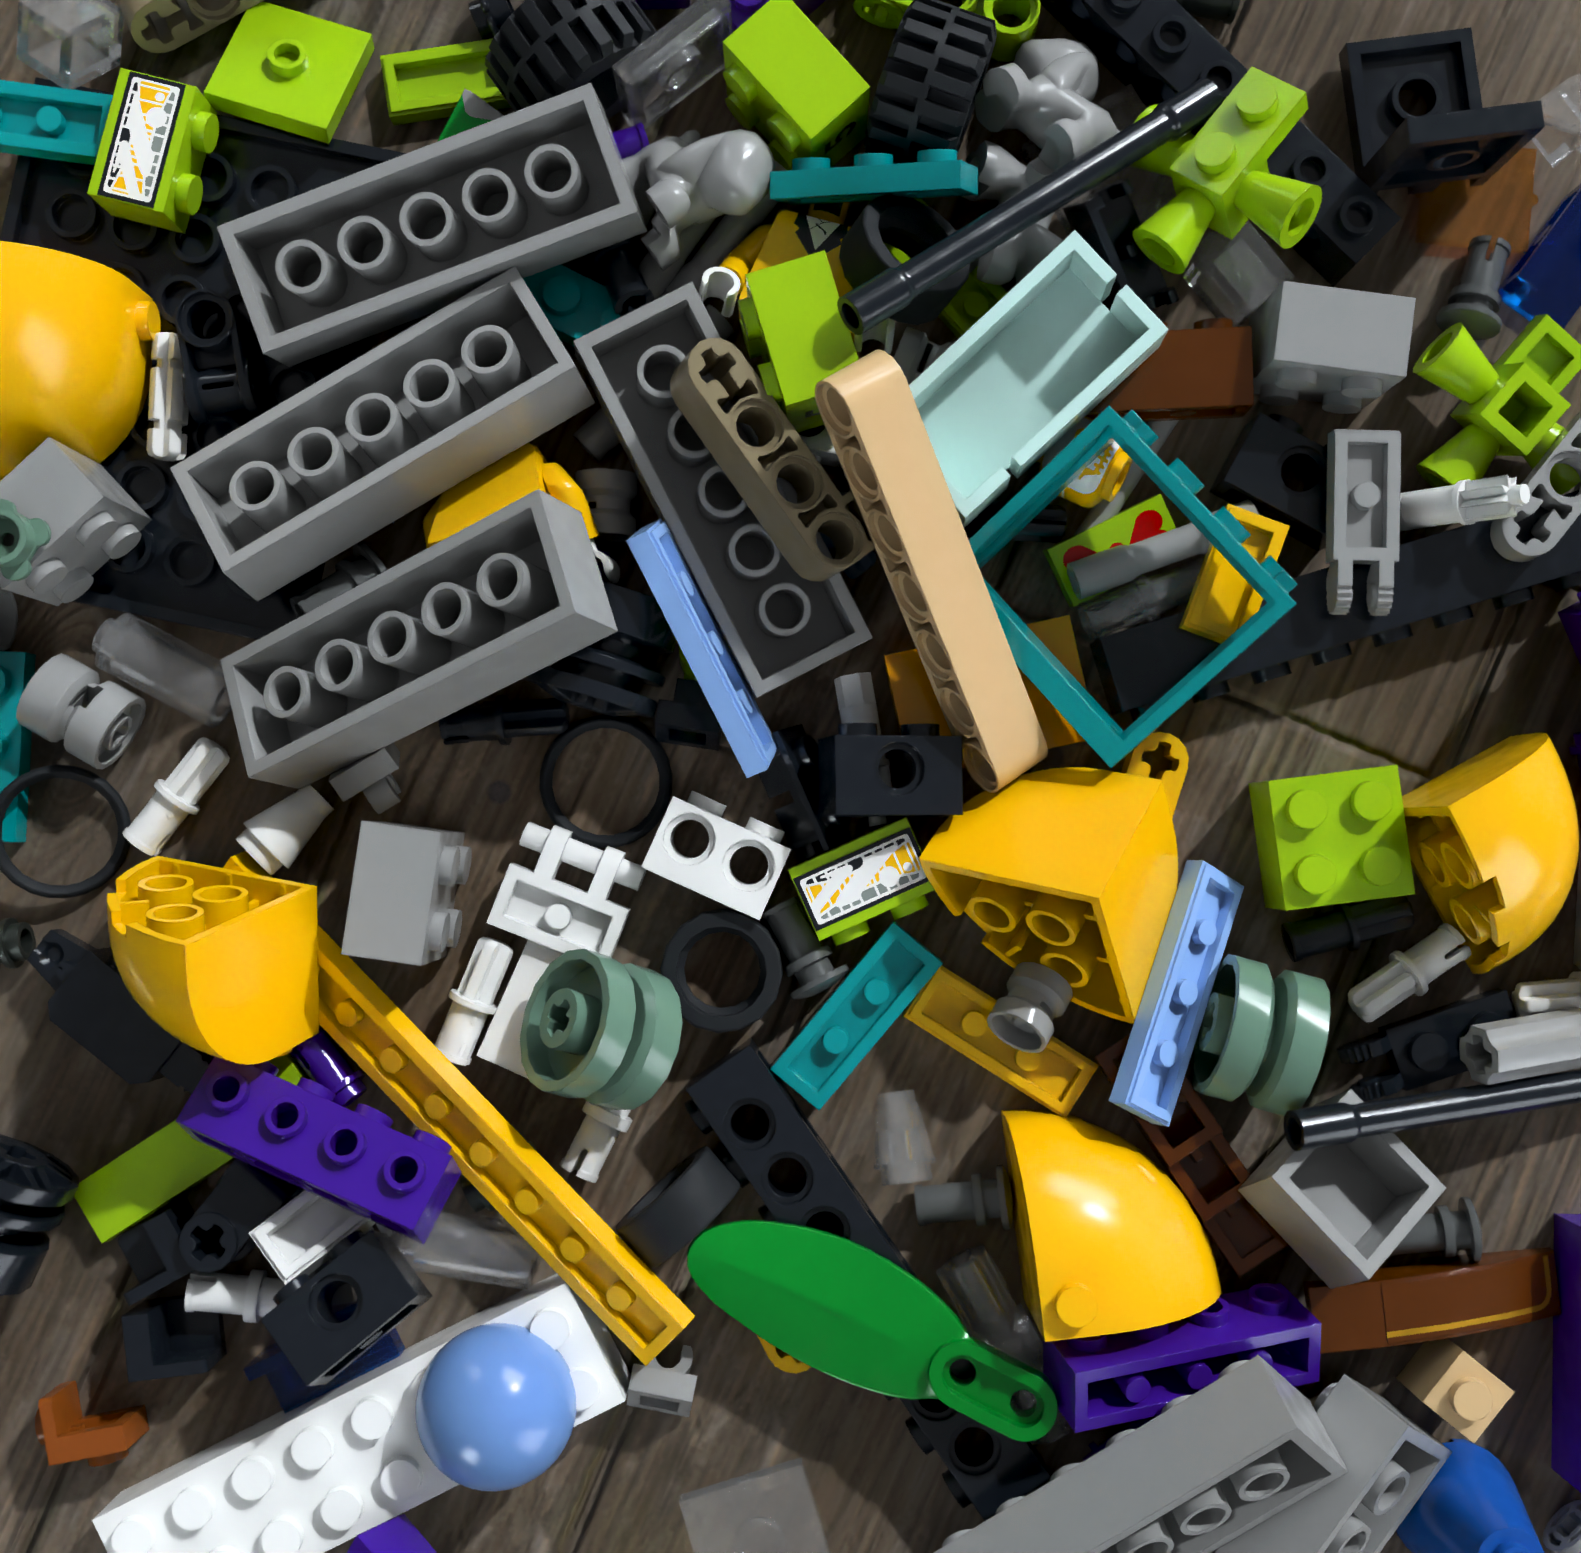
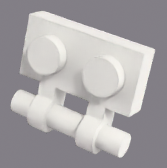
[486,822,646,957]

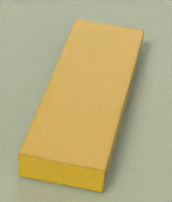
[902,965,1099,1117]

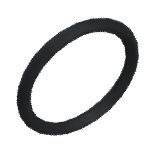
[539,715,672,848]
[0,765,131,898]

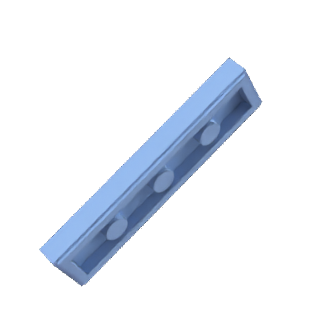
[626,518,778,778]
[1109,860,1244,1127]

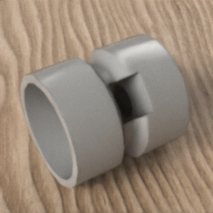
[16,653,146,770]

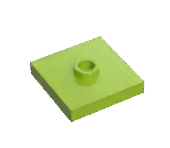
[204,1,374,144]

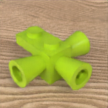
[1129,66,1322,274]
[1413,314,1581,495]

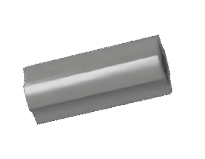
[1459,1007,1581,1085]

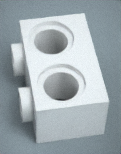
[641,791,791,920]

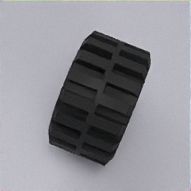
[485,0,663,119]
[864,0,997,164]

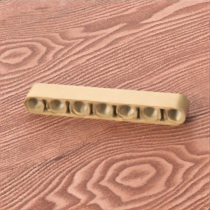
[815,349,1048,793]

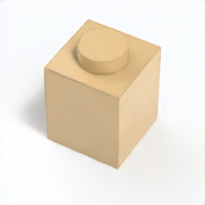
[1396,1338,1515,1443]

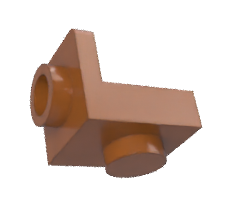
[35,1380,149,1467]

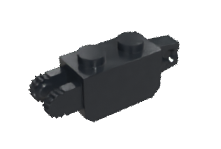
[27,929,214,1095]

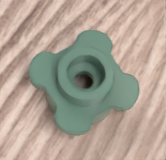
[0,499,51,581]

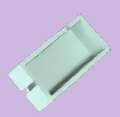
[909,230,1169,528]

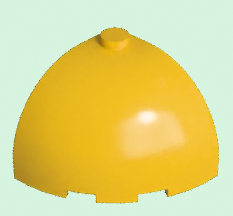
[0,241,161,481]
[1402,732,1579,974]
[918,767,1178,1024]
[107,855,319,1065]
[1001,1109,1221,1342]

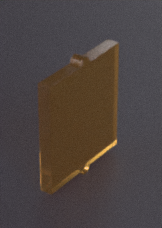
[1414,148,1539,254]

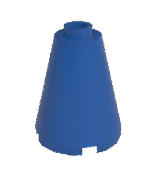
[1396,1439,1544,1553]

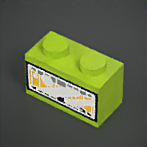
[87,68,219,234]
[788,817,935,946]

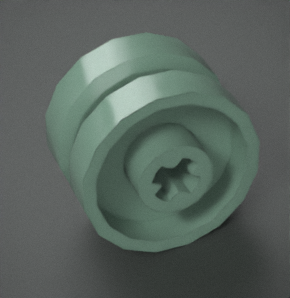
[520,948,683,1110]
[1190,954,1331,1116]

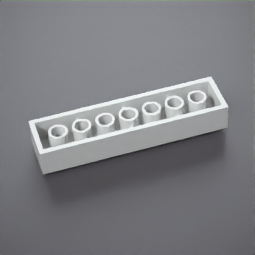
[92,1273,631,1553]

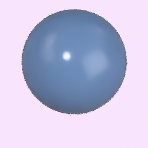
[415,1323,577,1491]

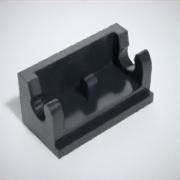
[1063,178,1179,311]

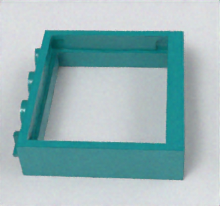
[969,406,1298,768]

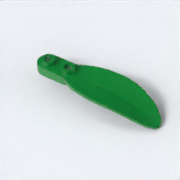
[687,1220,1058,1442]

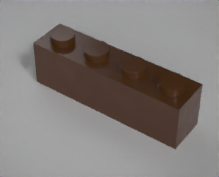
[1086,318,1254,422]

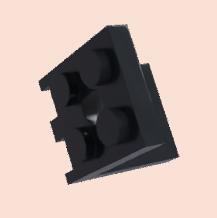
[1339,28,1545,195]

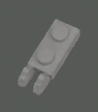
[1326,429,1401,616]

